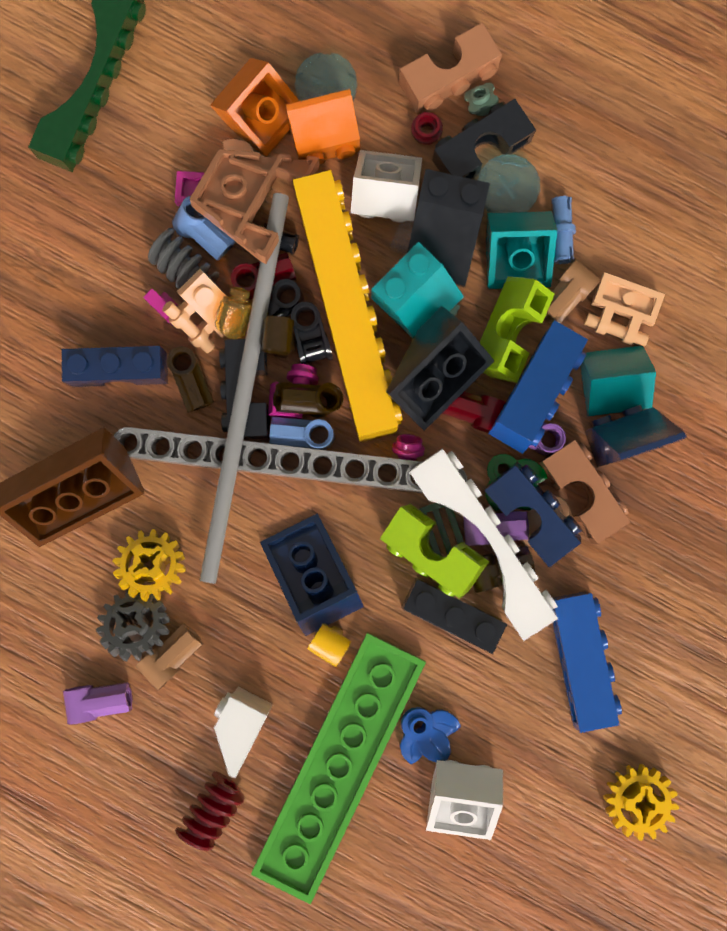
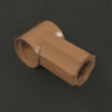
[545,259,601,324]
[135,624,204,690]

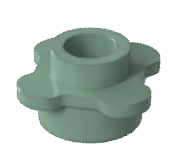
[464,82,499,116]

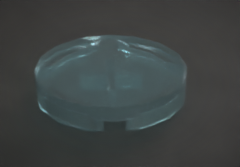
[295,53,357,101]
[478,154,540,213]

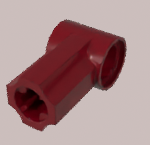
[231,252,296,300]
[442,391,506,433]

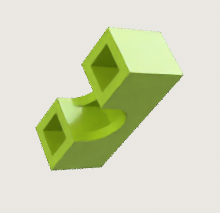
[479,277,555,383]
[380,504,489,598]

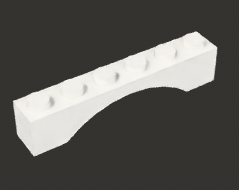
[409,449,558,641]

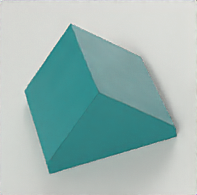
[580,346,656,417]

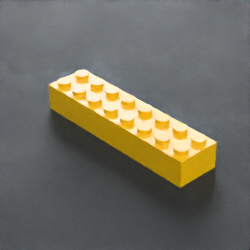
[293,170,402,443]

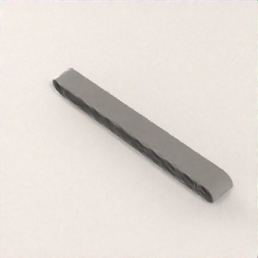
[114,427,467,493]

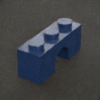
[62,346,168,387]
[485,461,582,568]

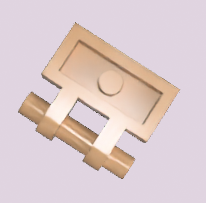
[162,269,245,353]
[584,272,665,347]

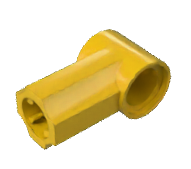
[307,623,352,667]

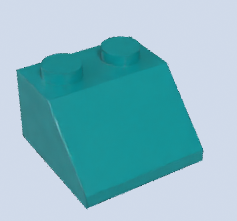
[486,211,557,289]
[371,242,464,338]

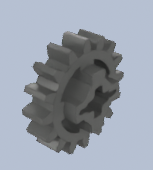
[96,590,170,662]

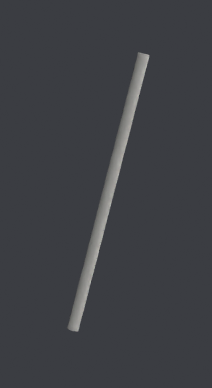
[199,193,289,584]

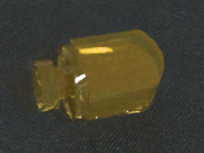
[214,286,252,339]

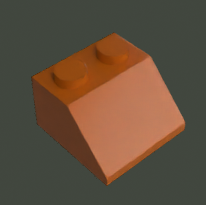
[210,58,300,157]
[286,89,360,165]

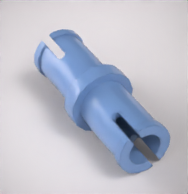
[551,196,576,264]

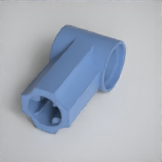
[172,196,236,260]
[269,417,335,450]

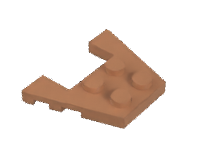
[190,149,320,264]

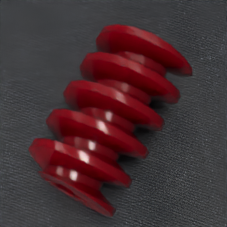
[175,771,245,851]

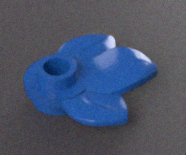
[400,707,461,764]

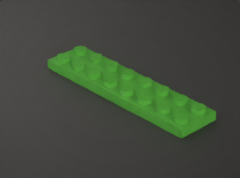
[251,632,426,905]

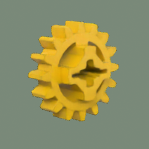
[113,529,186,602]
[603,764,679,841]

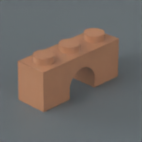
[399,22,502,114]
[538,440,631,544]

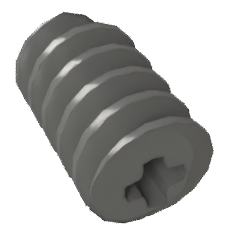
[148,228,219,290]

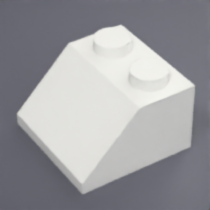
[350,150,422,222]
[214,687,273,778]
[426,760,503,840]

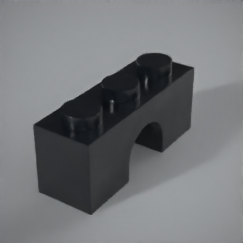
[432,99,536,179]
[219,338,270,439]
[401,578,507,654]

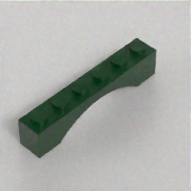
[28,0,146,173]

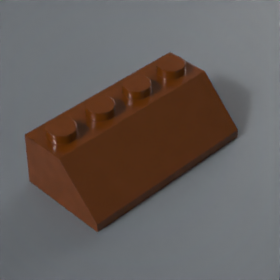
[0,427,144,547]

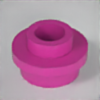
[286,364,319,385]
[392,434,425,461]

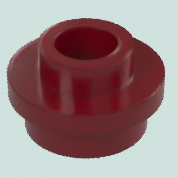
[411,112,443,145]

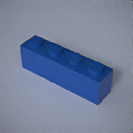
[488,320,588,454]
[552,591,622,733]

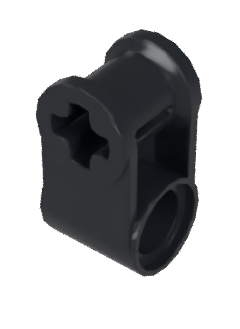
[291,302,333,365]

